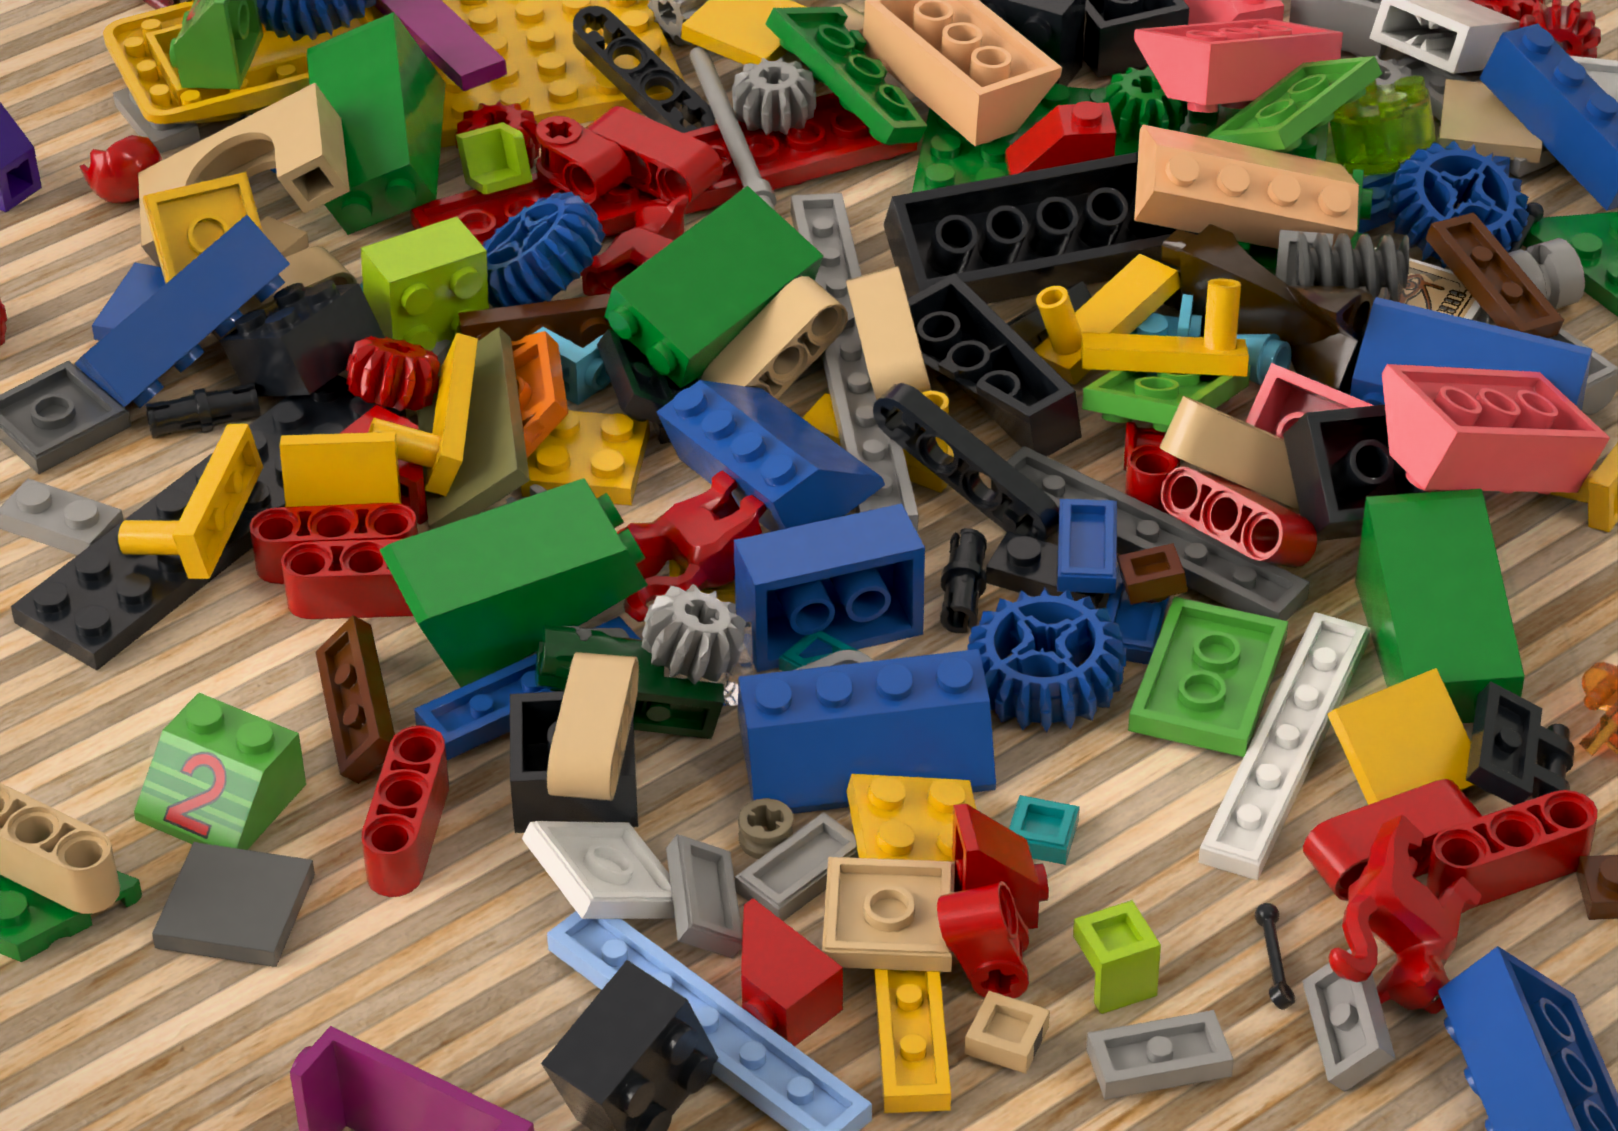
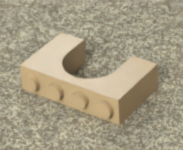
[138,83,350,267]

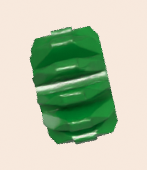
[1103,66,1188,141]

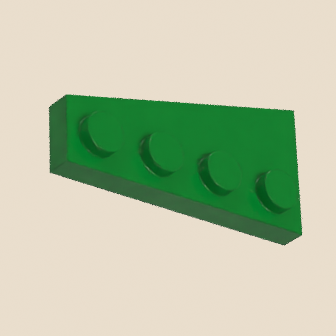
[765,7,928,145]

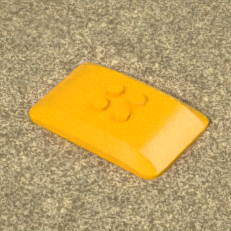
[103,0,384,124]

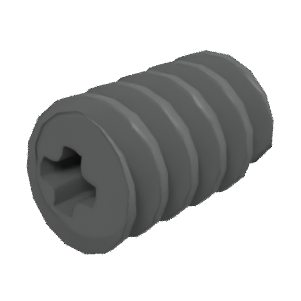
[1295,232,1409,302]

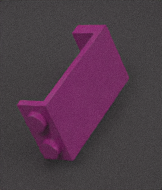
[290,1026,534,1131]

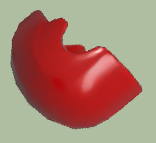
[79,135,162,204]

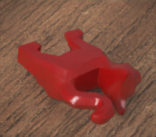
[580,194,689,296]
[617,470,766,622]
[1328,814,1481,1014]

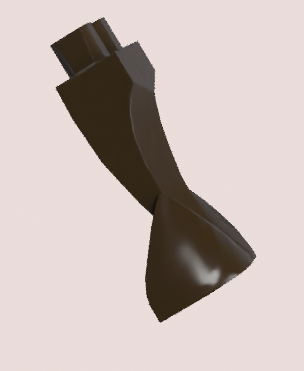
[1162,224,1374,395]

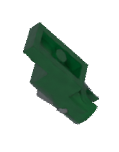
[535,624,724,739]

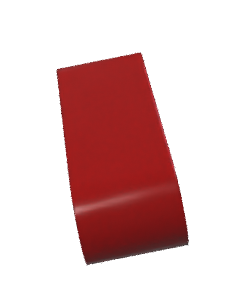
[585,106,724,204]
[1161,466,1318,568]
[249,503,418,584]
[281,539,413,619]
[362,725,449,897]
[1303,779,1482,901]
[1426,790,1598,909]

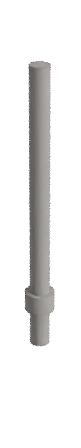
[690,46,776,211]

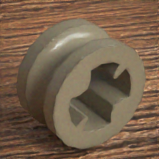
[738,798,794,859]

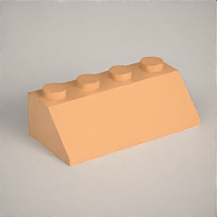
[863,0,1062,146]
[1134,125,1359,249]

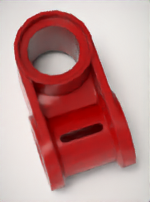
[536,116,631,204]
[1123,421,1180,515]
[937,881,1029,999]

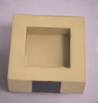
[965,991,1050,1074]

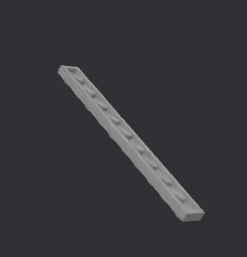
[790,193,919,532]

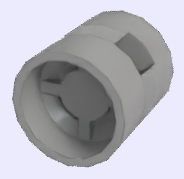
[1509,238,1585,309]

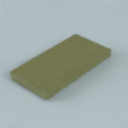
[417,327,530,529]

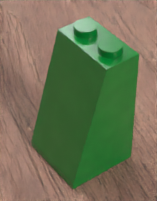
[307,12,446,235]
[604,186,824,388]
[380,478,648,687]
[1355,489,1525,723]

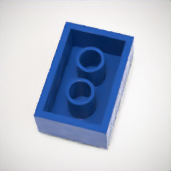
[734,503,925,672]

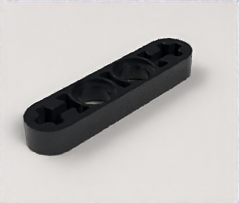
[572,6,715,133]
[873,383,1059,541]

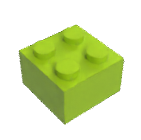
[360,216,489,351]

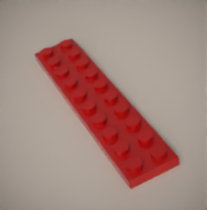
[410,93,917,245]

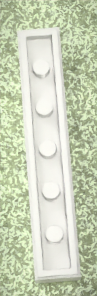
[1198,612,1371,881]

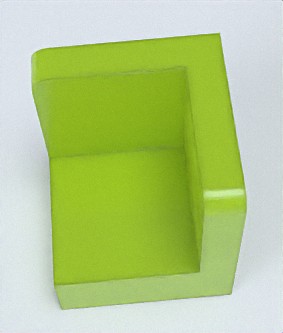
[456,122,533,194]
[1073,900,1161,1014]

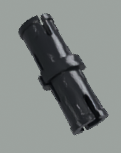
[145,382,261,439]
[940,528,987,633]

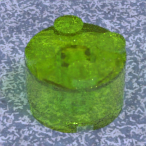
[1330,76,1437,175]

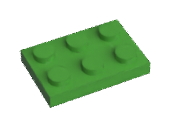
[1207,56,1382,153]
[1082,365,1251,432]
[1128,596,1288,757]

